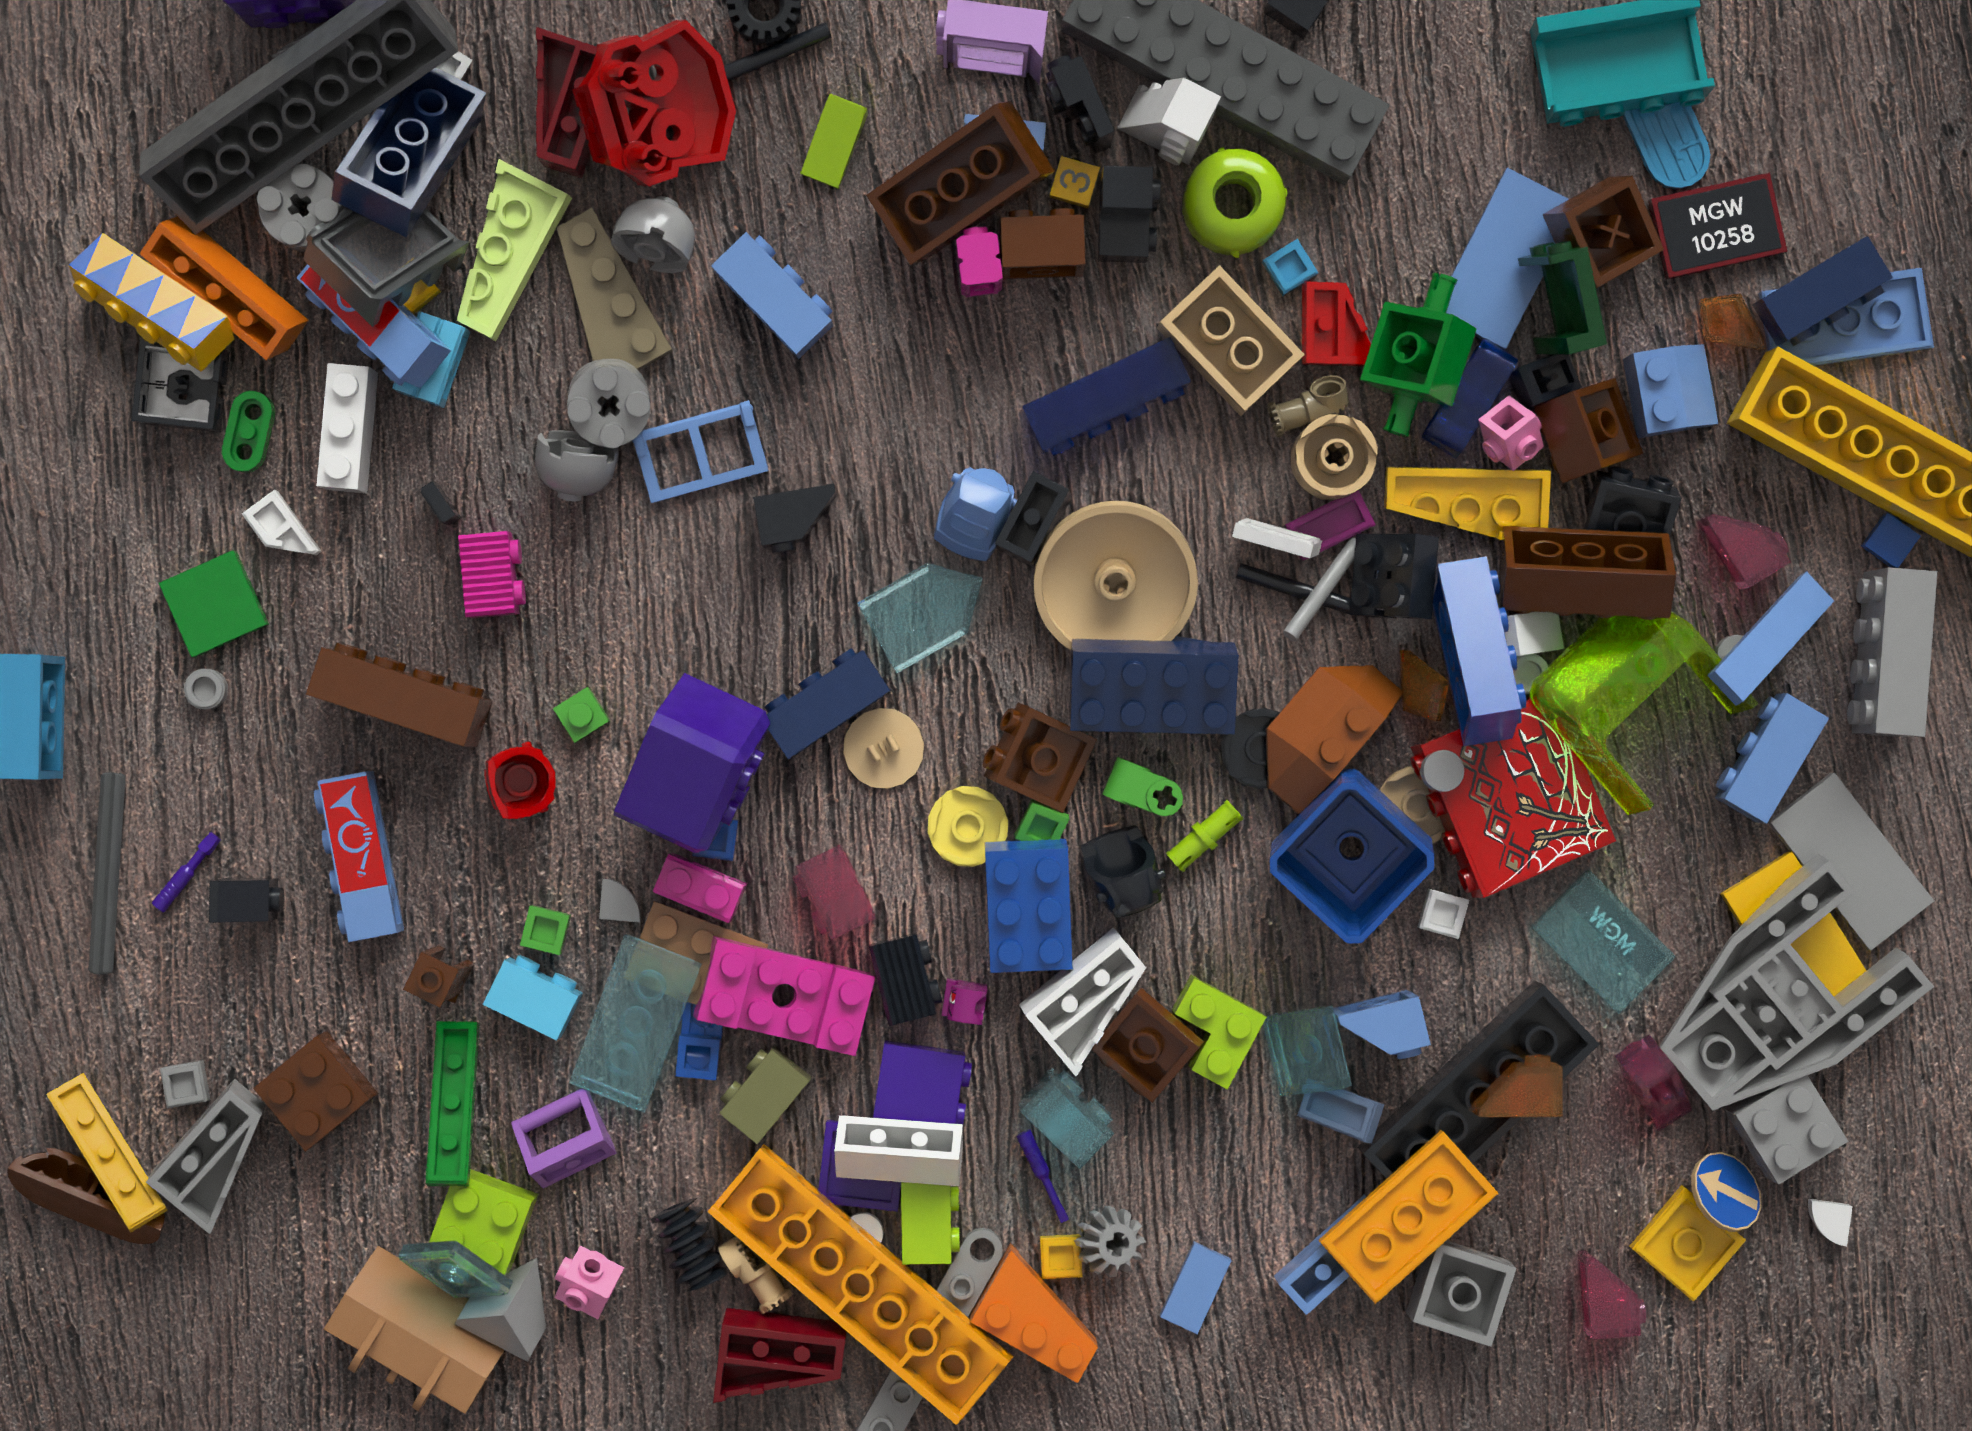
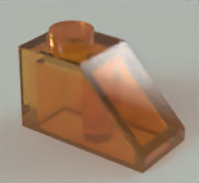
[1472,1055,1563,1117]

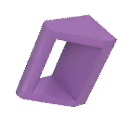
[511,1087,616,1188]

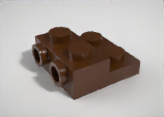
[983,702,1097,813]
[1091,988,1204,1103]

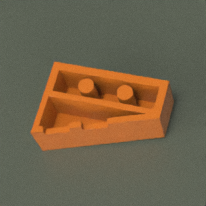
[970,1242,1098,1383]

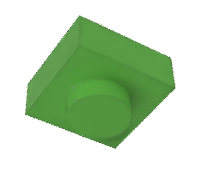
[553,687,611,743]
[1015,799,1069,841]
[520,905,571,955]

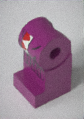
[942,978,987,1025]

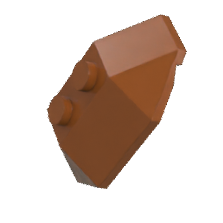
[1266,665,1403,814]

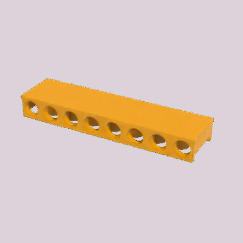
[708,1144,1014,1425]

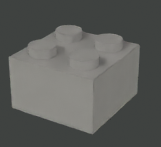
[1724,1075,1849,1185]
[1406,1240,1516,1347]

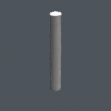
[1283,537,1356,641]

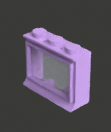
[936,0,1048,84]

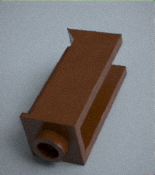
[403,945,475,1008]

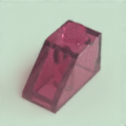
[1697,514,1791,590]
[1615,1034,1692,1131]
[1578,1250,1646,1340]

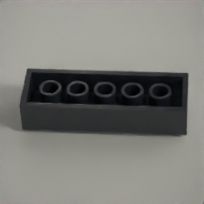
[1357,980,1600,1179]

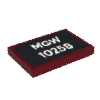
[1648,172,1788,280]

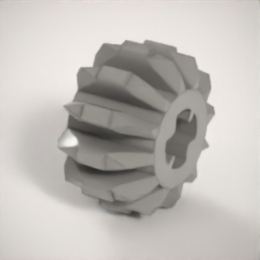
[1074,1206,1146,1277]

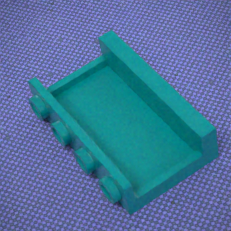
[1530,0,1715,127]

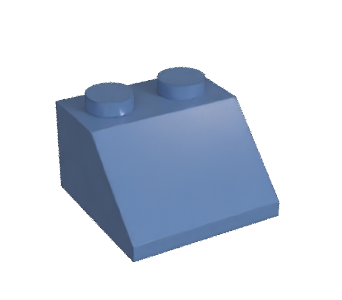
[1623,344,1718,439]
[1328,990,1431,1059]

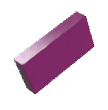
[1284,490,1376,562]

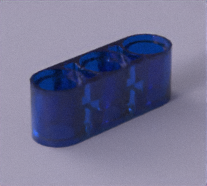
[1421,338,1518,459]

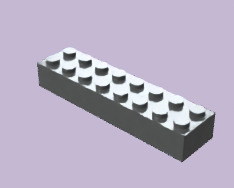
[139,0,458,235]
[1061,0,1390,185]

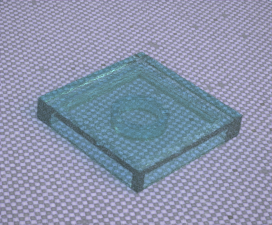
[1263,1005,1352,1096]
[398,1241,513,1298]

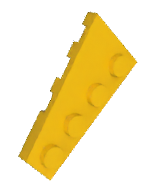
[1384,467,1551,540]

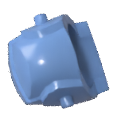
[934,467,1017,562]

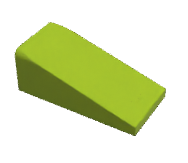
[800,94,868,189]

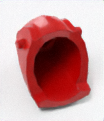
[484,741,556,819]

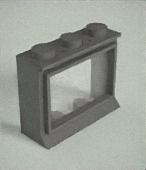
[303,207,470,327]

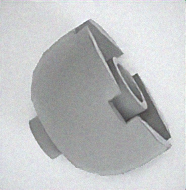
[611,196,695,273]
[535,430,618,502]

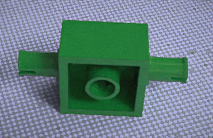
[1360,273,1477,438]

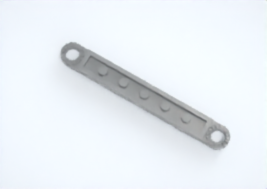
[856,1228,1003,1431]

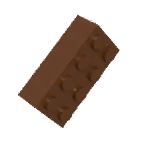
[866,101,1055,265]
[1499,526,1676,620]
[306,642,493,747]

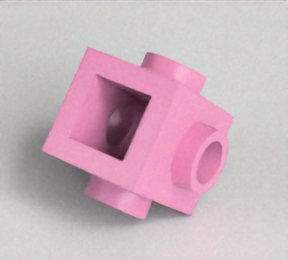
[1478,395,1544,471]
[554,1246,624,1319]

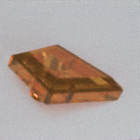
[1698,293,1767,351]
[1399,649,1449,721]

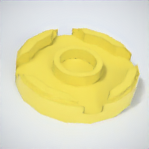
[928,786,1008,867]

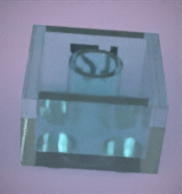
[1019,1067,1115,1169]

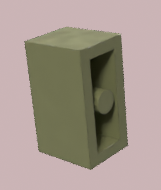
[719,1046,812,1144]

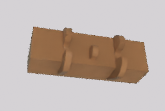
[324,1246,505,1414]

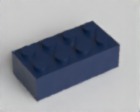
[331,67,486,238]
[1069,639,1239,735]

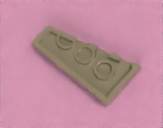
[556,208,673,371]

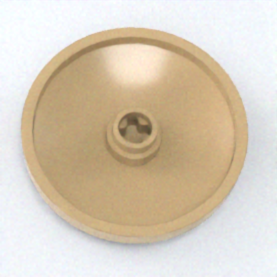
[1033,501,1198,650]

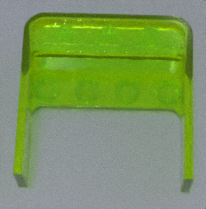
[1530,611,1759,815]

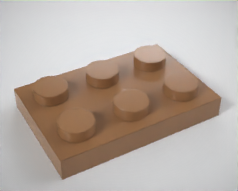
[624,901,769,1005]

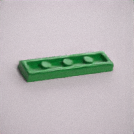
[426,1021,479,1186]

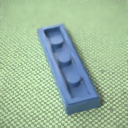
[1708,571,1834,706]

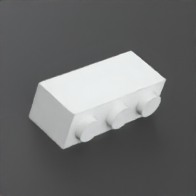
[316,363,378,494]
[834,1116,963,1186]

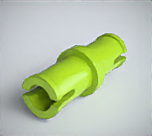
[1166,800,1244,872]

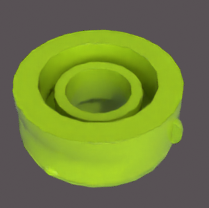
[1182,146,1288,258]

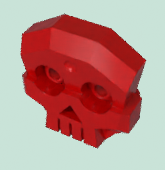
[572,20,736,186]

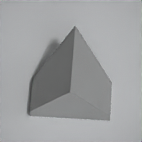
[455,1258,546,1362]

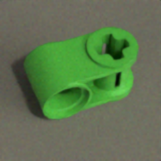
[1102,757,1183,816]

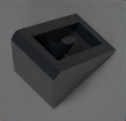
[1508,354,1582,409]

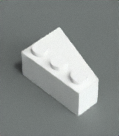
[1117,77,1221,165]
[1019,927,1146,1076]

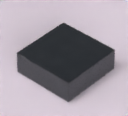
[420,481,462,526]

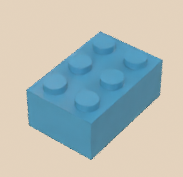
[0,654,65,780]

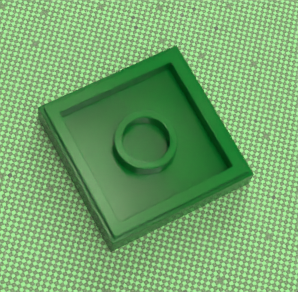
[159,550,269,658]

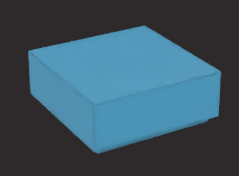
[1262,239,1318,296]

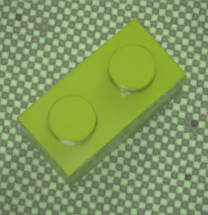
[901,1182,960,1265]

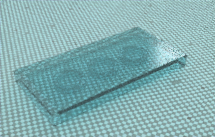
[569,934,702,1113]

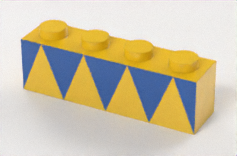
[69,233,234,372]

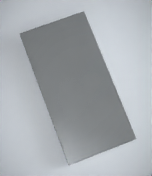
[1768,773,1934,951]

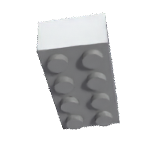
[1847,567,1938,737]

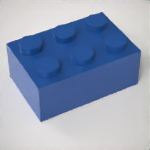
[985,839,1073,973]

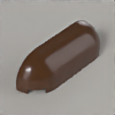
[7,1148,165,1244]

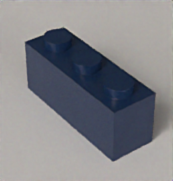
[1752,236,1893,347]
[764,648,891,759]

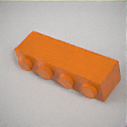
[139,216,309,360]

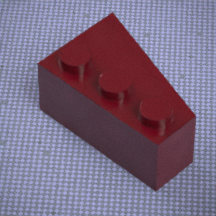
[536,27,597,179]
[713,1308,847,1403]

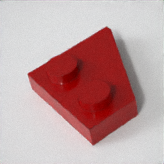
[1302,281,1371,367]

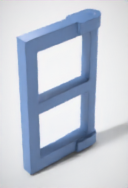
[632,400,769,503]

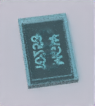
[1530,870,1676,1014]

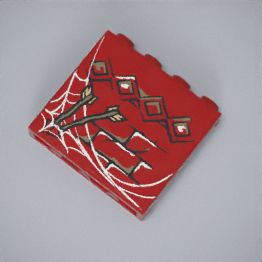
[1410,690,1616,898]

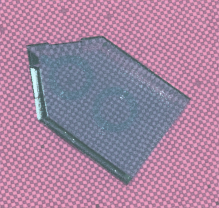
[857,563,983,673]

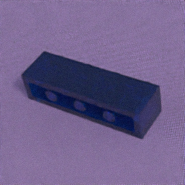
[1021,337,1191,457]

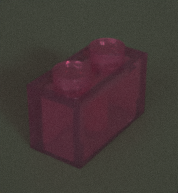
[793,843,877,940]

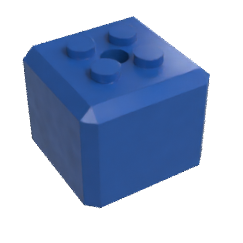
[1270,769,1434,944]

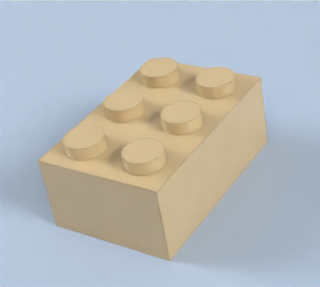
[1157,265,1305,416]

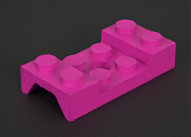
[693,936,875,1056]

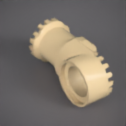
[718,1236,793,1314]

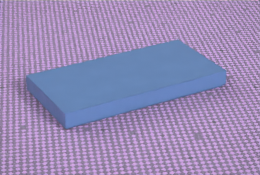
[1447,168,1569,351]
[1759,268,1934,366]

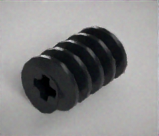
[651,1198,727,1291]

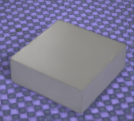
[160,1060,211,1108]

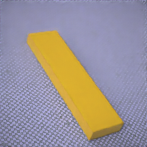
[46,1073,167,1233]

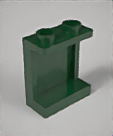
[1518,241,1607,354]

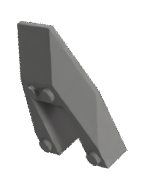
[1659,854,1934,1111]

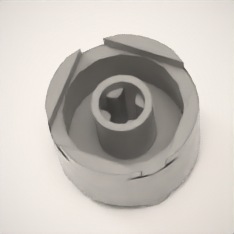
[257,164,345,253]
[567,359,650,448]

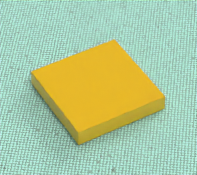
[1629,1185,1746,1302]

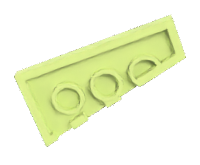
[457,159,572,341]

